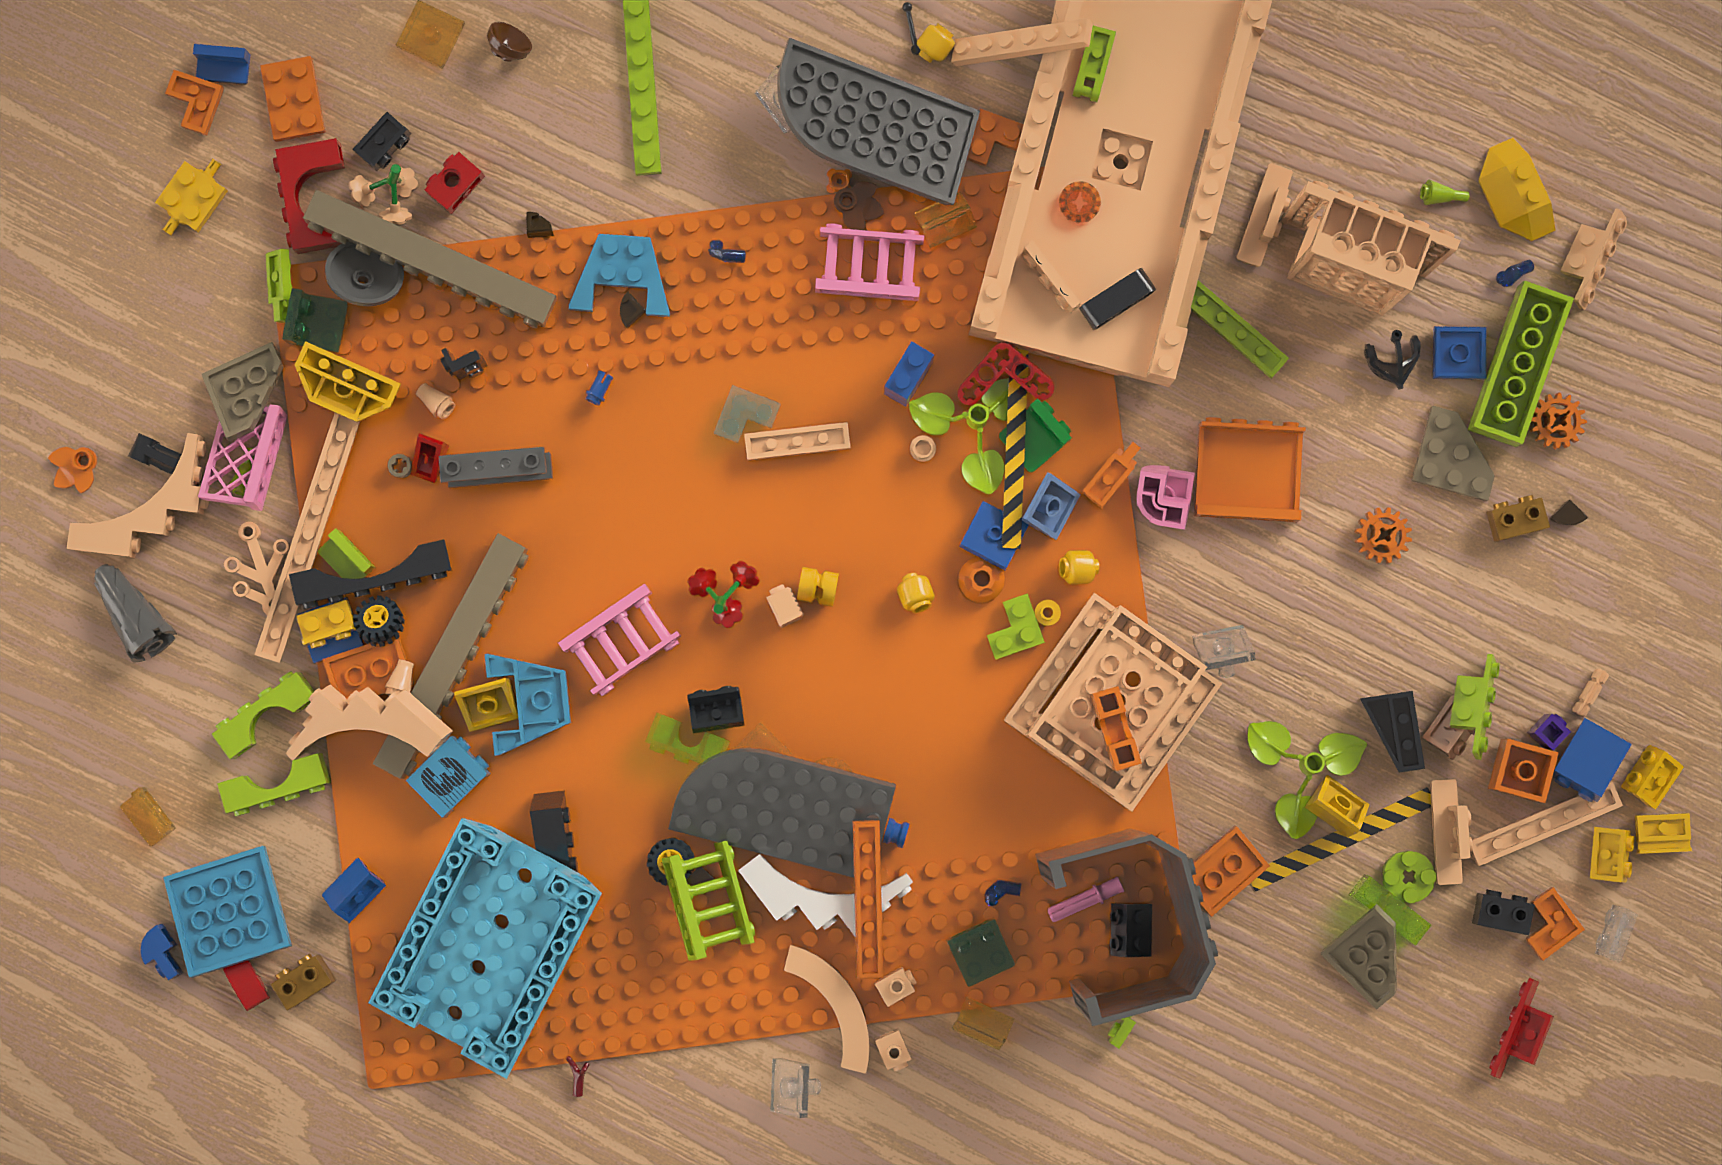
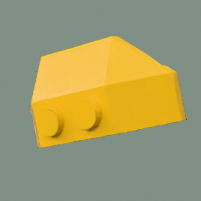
[1478,138,1556,242]
[295,341,401,422]

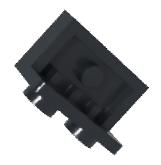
[353,112,411,171]
[440,348,487,380]
[687,686,745,734]
[1110,903,1152,957]

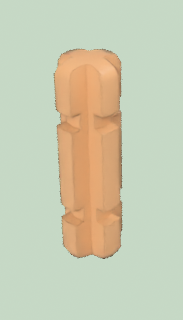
[1572,669,1609,717]

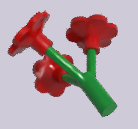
[687,561,760,628]

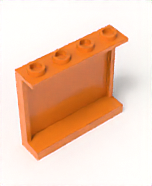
[1194,417,1306,522]

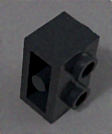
[1472,889,1535,935]

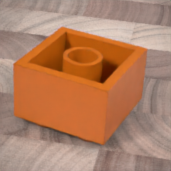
[1488,738,1559,803]

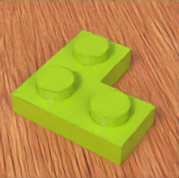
[987,593,1045,660]

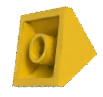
[454,678,518,732]
[1305,775,1370,837]

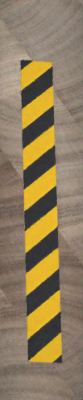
[1002,349,1029,549]
[1251,787,1431,891]

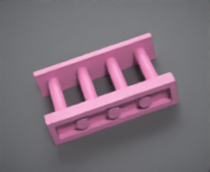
[815,224,924,301]
[558,584,681,696]

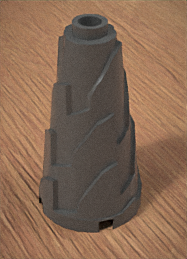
[94,564,177,663]

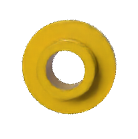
[1035,600,1061,626]

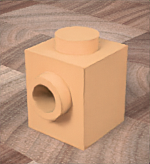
[875,966,917,1007]
[875,1028,911,1072]

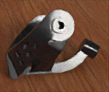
[1364,330,1421,390]

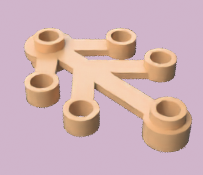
[224,522,290,615]

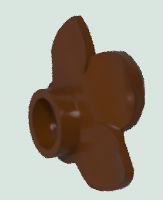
[834,181,884,230]

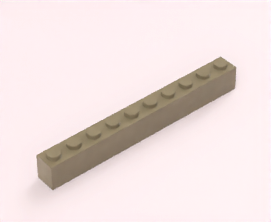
[303,190,557,328]
[373,533,529,779]

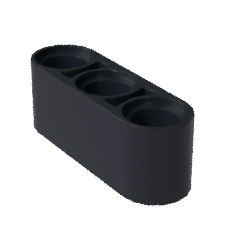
[1079,268,1156,330]

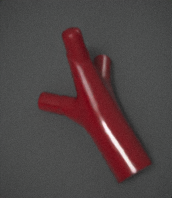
[566,1056,589,1097]

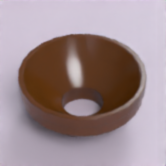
[487,22,532,62]

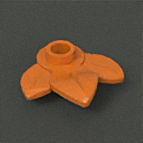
[48,447,97,493]

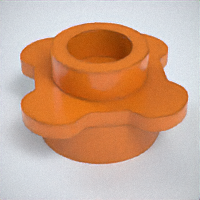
[826,168,852,194]

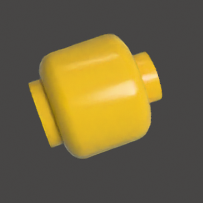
[917,23,955,63]
[1059,550,1099,584]
[897,573,935,613]

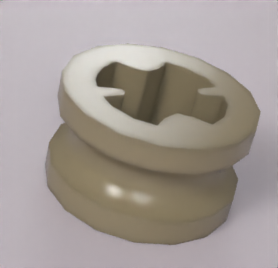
[388,454,412,478]

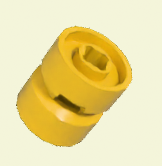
[797,567,839,607]

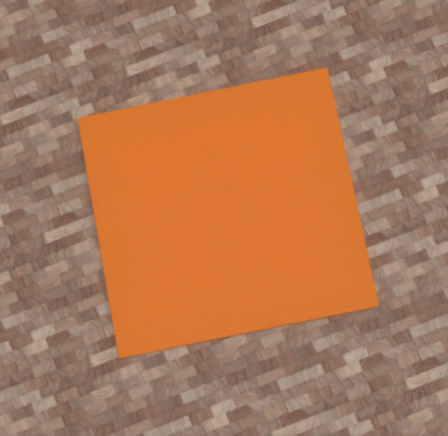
[277,166,1184,1089]

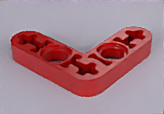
[957,342,1055,405]

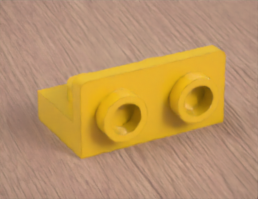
[296,600,356,649]
[1621,745,1684,810]
[1590,827,1635,882]

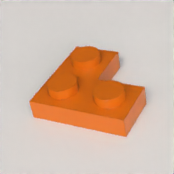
[165,70,224,136]
[967,108,1024,167]
[1526,887,1585,961]

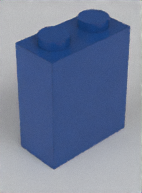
[884,341,934,407]
[1552,718,1632,802]

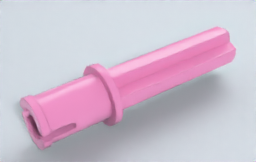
[1047,877,1124,922]

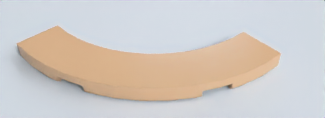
[784,945,869,1074]

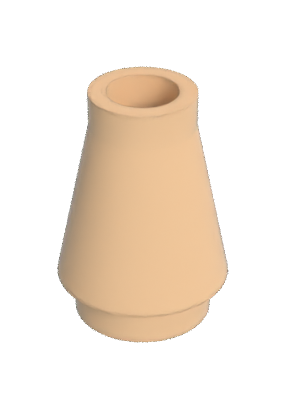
[416,383,455,419]
[385,659,414,696]

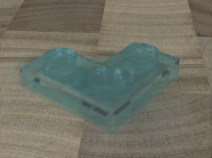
[714,385,781,443]

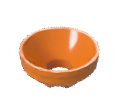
[958,556,1005,603]

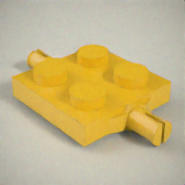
[155,158,228,236]

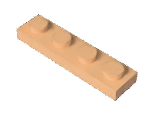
[744,422,851,460]

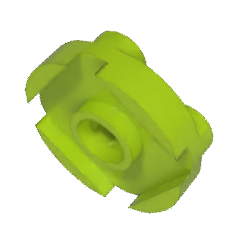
[1382,851,1436,903]

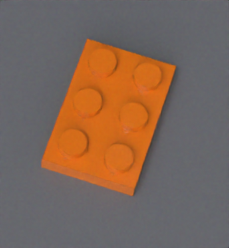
[260,56,326,142]
[322,636,414,699]
[1192,826,1270,917]

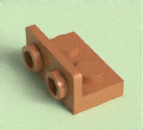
[1422,695,1475,760]

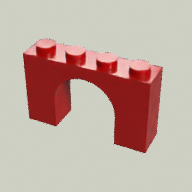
[273,138,345,254]

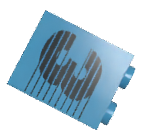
[406,736,491,818]

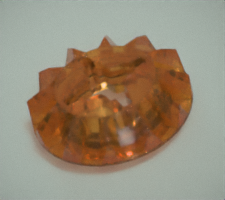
[1059,181,1101,224]

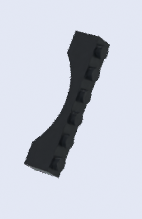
[289,539,452,609]

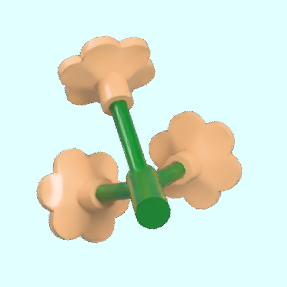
[349,164,418,225]

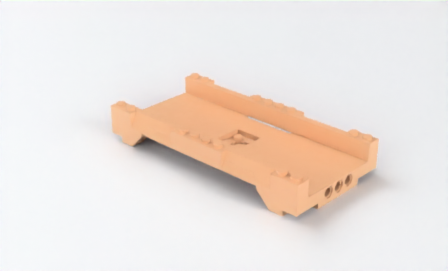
[969,0,1272,387]

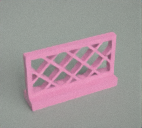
[198,404,288,511]

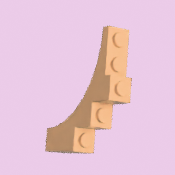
[67,433,209,558]
[285,685,453,760]

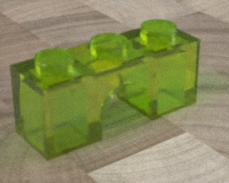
[645,713,731,765]
[1348,875,1432,946]

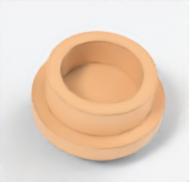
[910,435,936,462]

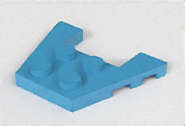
[569,234,670,317]
[485,654,571,756]

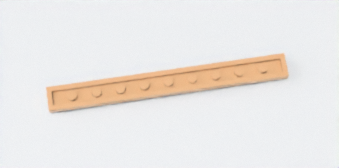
[254,413,360,663]

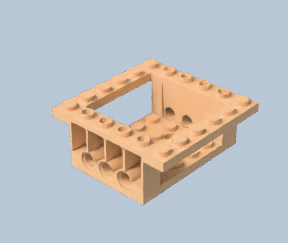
[1281,181,1461,316]
[1004,593,1222,812]

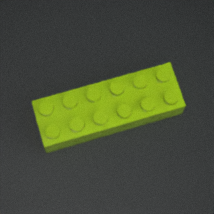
[1468,281,1574,447]

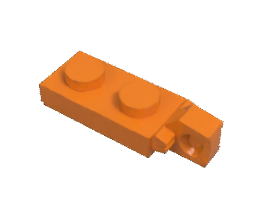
[1081,442,1141,508]

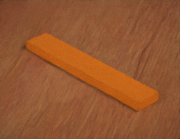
[852,820,883,979]

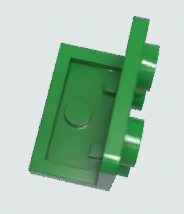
[999,398,1072,473]

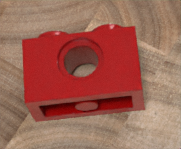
[424,152,485,214]

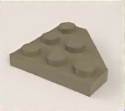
[202,342,284,442]
[1411,406,1495,501]
[1321,904,1397,1010]

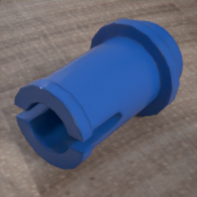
[585,371,613,406]

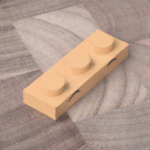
[1023,241,1081,313]

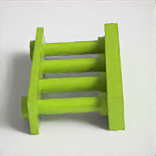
[661,841,755,961]

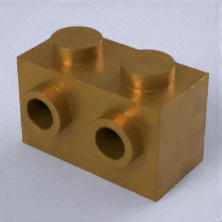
[1486,495,1550,542]
[270,953,336,1011]

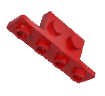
[1489,978,1554,1079]

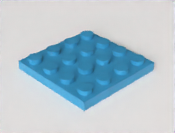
[163,846,292,978]

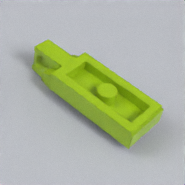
[265,248,294,323]

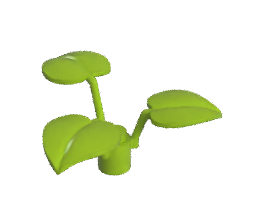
[909,378,1009,494]
[1247,721,1367,839]

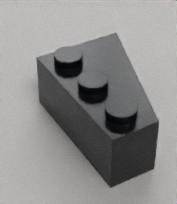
[1360,691,1425,773]
[530,790,578,872]

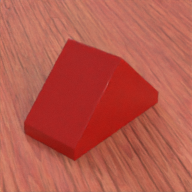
[411,433,449,483]

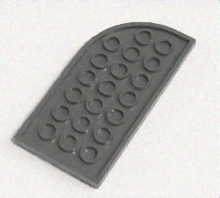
[777,38,980,207]
[668,748,896,878]

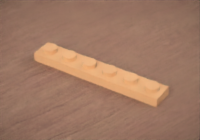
[951,18,1093,66]
[1471,782,1623,866]

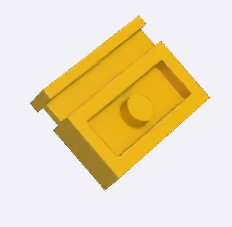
[1635,813,1692,854]

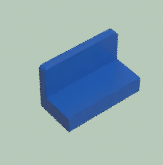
[193,44,251,84]
[322,858,386,923]

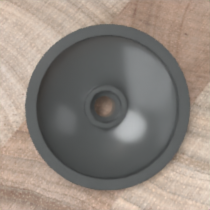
[325,241,404,306]

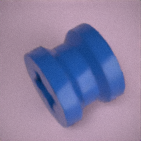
[882,818,909,848]

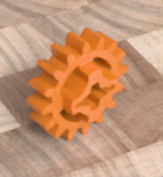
[1529,392,1587,450]
[1354,507,1412,564]

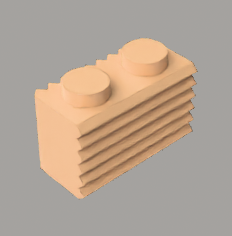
[766,584,804,628]

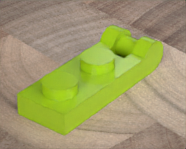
[1072,26,1116,102]

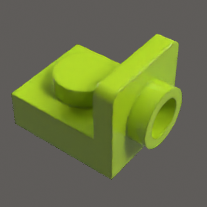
[1108,1016,1136,1049]

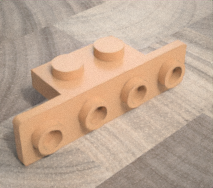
[1236,163,1293,267]
[1561,208,1627,310]
[1430,779,1473,885]

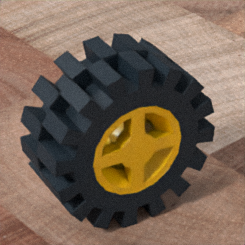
[353,596,405,647]
[647,838,695,886]

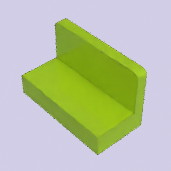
[318,528,376,579]

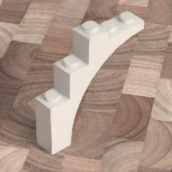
[738,854,913,936]

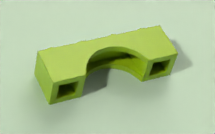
[212,671,314,759]
[217,753,331,817]

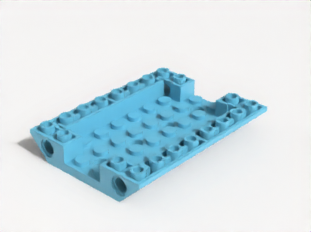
[368,818,602,1079]

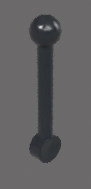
[902,2,921,55]

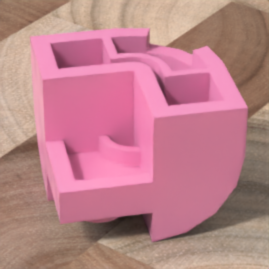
[1137,465,1195,530]

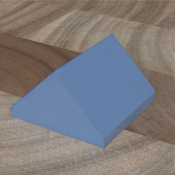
[1022,472,1081,540]

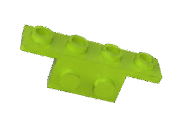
[1450,654,1500,760]

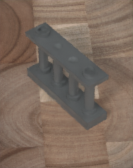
[439,447,553,488]

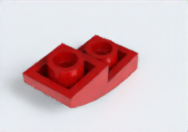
[222,960,270,1011]

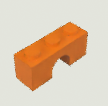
[1090,686,1142,771]

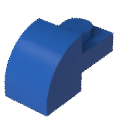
[141,924,183,980]

